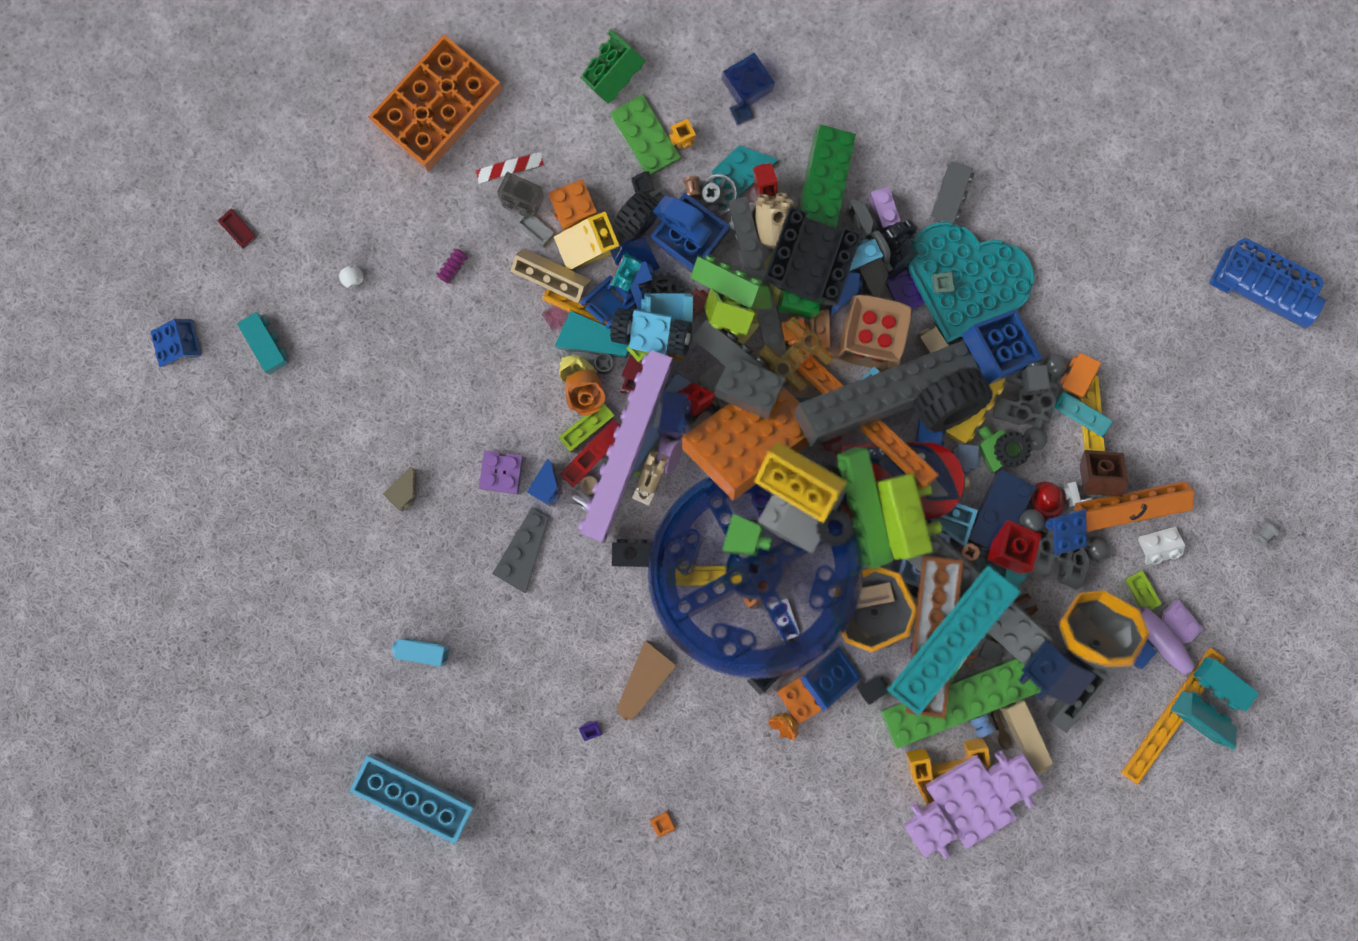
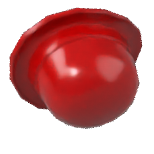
[1031,481,1065,518]

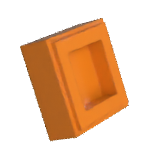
[650,811,676,838]

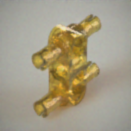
[758,317,834,393]

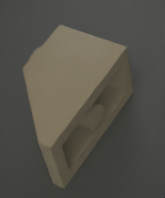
[383,467,416,511]

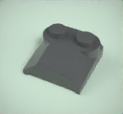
[847,199,879,241]

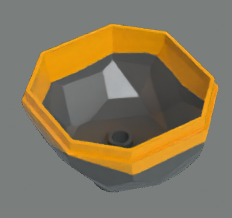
[829,567,917,653]
[1059,590,1149,672]

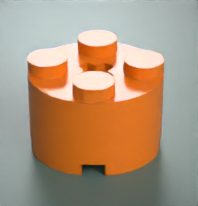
[564,370,605,415]

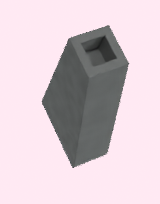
[1047,662,1110,733]

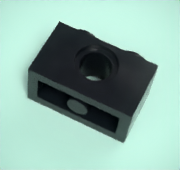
[611,539,651,567]

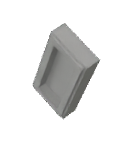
[515,209,555,248]

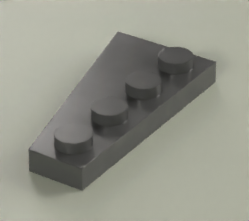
[492,508,549,593]

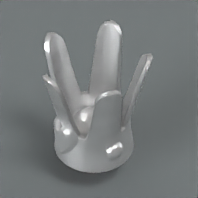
[568,487,594,512]

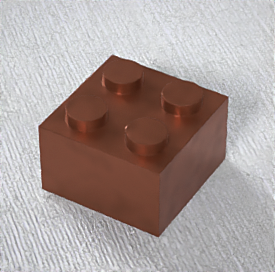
[1080,450,1128,497]

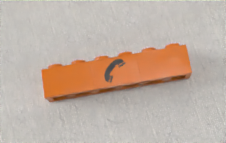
[1075,481,1194,532]

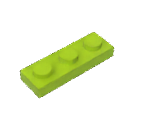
[558,403,615,453]

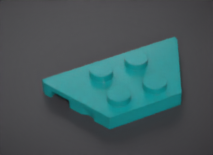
[712,145,778,210]

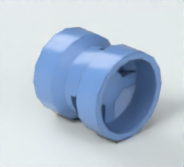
[970,713,996,738]

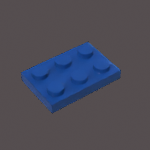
[800,647,861,711]

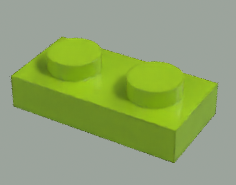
[1124,570,1162,610]

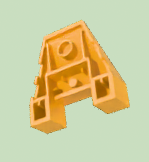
[906,738,990,805]

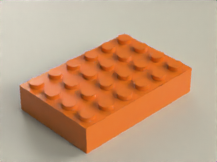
[368,34,503,172]
[682,387,810,501]

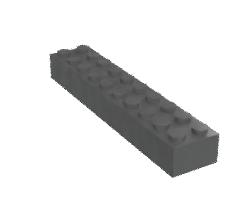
[793,341,982,447]

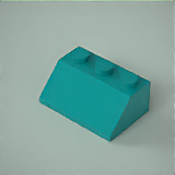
[1170,691,1237,750]

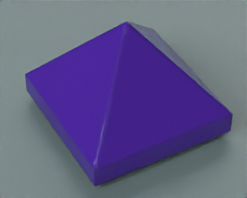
[579,721,603,741]

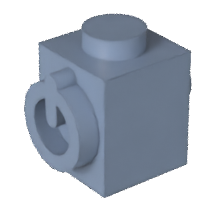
[952,444,981,473]

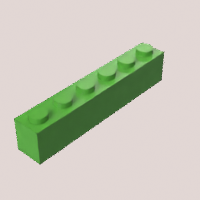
[837,448,894,569]

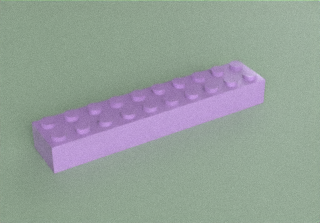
[578,350,673,543]

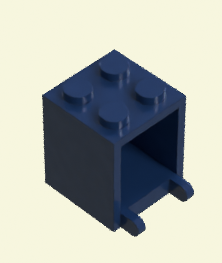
[1019,640,1096,706]

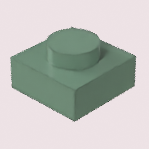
[931,272,954,295]

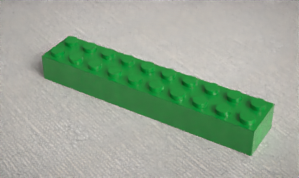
[776,124,856,319]

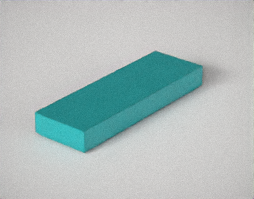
[1054,391,1114,438]

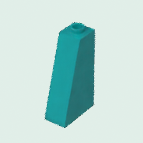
[555,311,631,359]

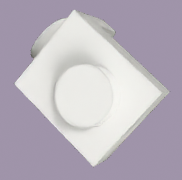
[1062,482,1092,507]

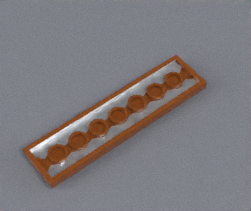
[905,556,963,718]

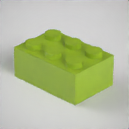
[704,288,755,335]

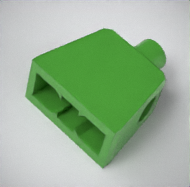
[977,425,1020,473]
[722,514,773,556]

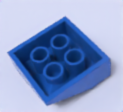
[650,192,730,273]
[962,309,1043,385]

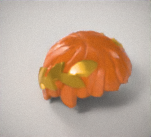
[768,713,798,740]

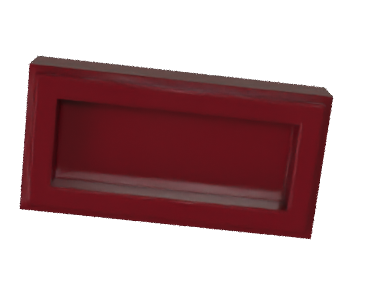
[217,209,257,249]

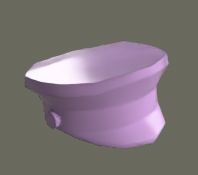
[657,434,682,474]

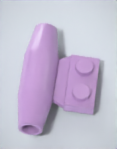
[1139,600,1203,675]

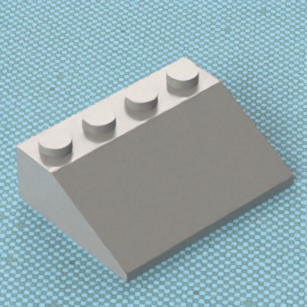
[758,456,846,554]

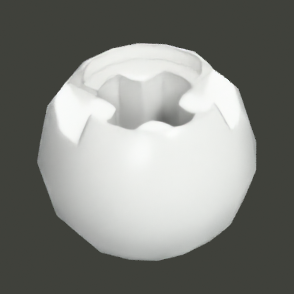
[339,265,364,288]

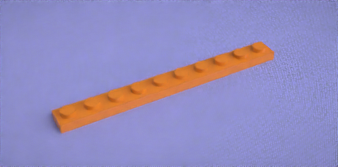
[789,348,938,489]

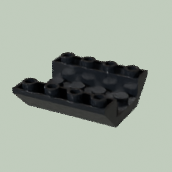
[764,205,862,306]

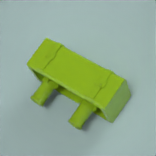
[875,473,942,559]

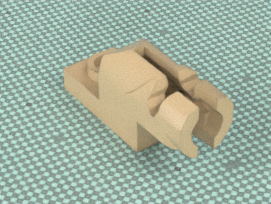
[632,451,668,506]

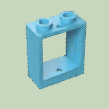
[392,638,450,667]

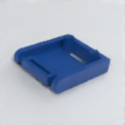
[580,275,636,329]

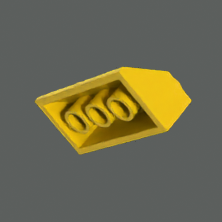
[754,442,847,523]

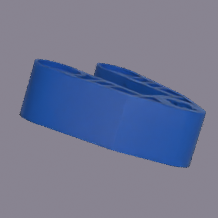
[653,196,712,248]

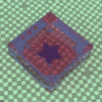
[542,306,567,330]

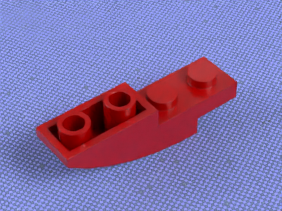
[560,419,621,488]

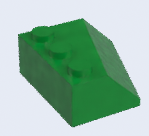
[580,29,646,104]

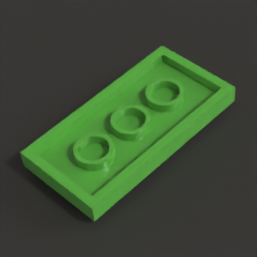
[610,95,680,176]

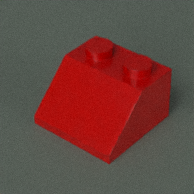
[987,520,1041,574]

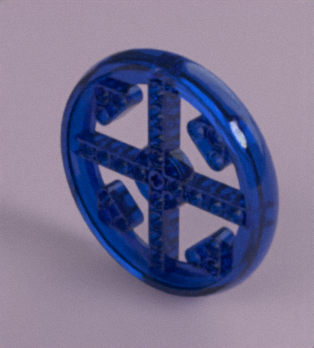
[647,476,863,678]

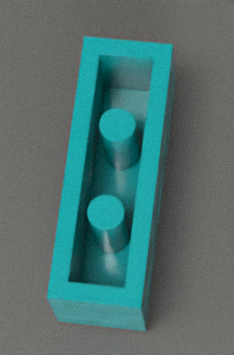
[236,312,289,375]
[1193,657,1259,712]

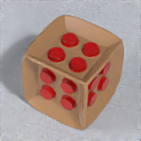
[838,295,912,370]

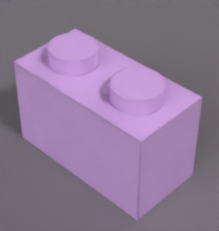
[868,187,900,233]

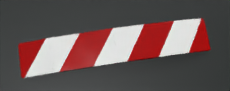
[476,152,544,184]

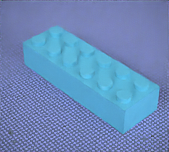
[349,753,476,844]

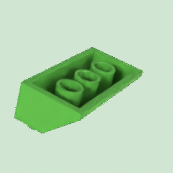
[690,255,772,309]

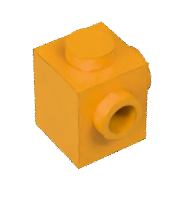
[669,118,696,150]

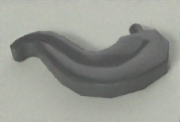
[871,230,893,271]

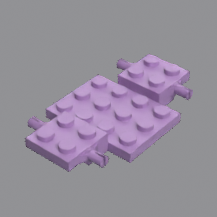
[903,750,1043,859]

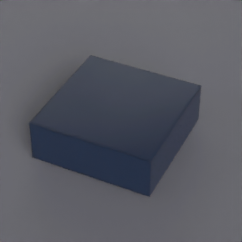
[729,101,754,125]

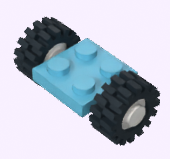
[610,308,693,356]

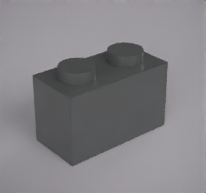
[1021,363,1050,396]

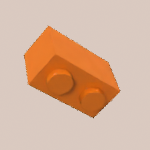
[1060,353,1101,399]

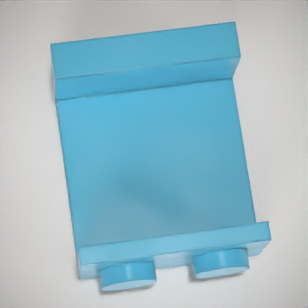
[641,293,693,335]

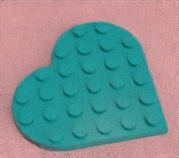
[908,222,1034,343]

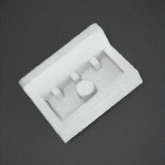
[1138,527,1185,565]

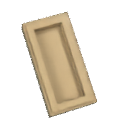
[852,582,894,609]

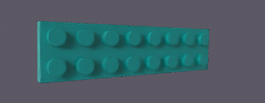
[887,566,1020,716]

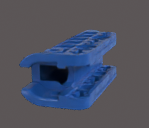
[1209,238,1326,329]

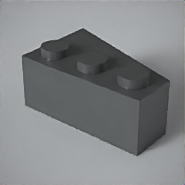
[931,161,974,224]

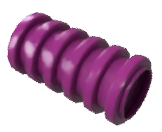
[436,248,468,284]

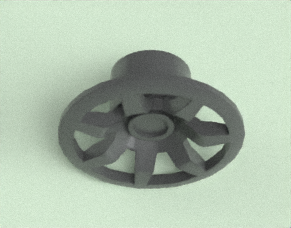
[698,174,737,216]

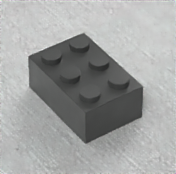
[714,355,785,420]

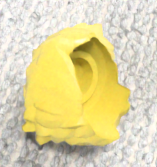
[559,355,598,383]

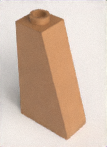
[617,641,676,721]

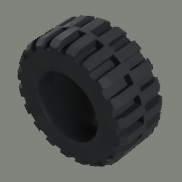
[914,367,993,433]

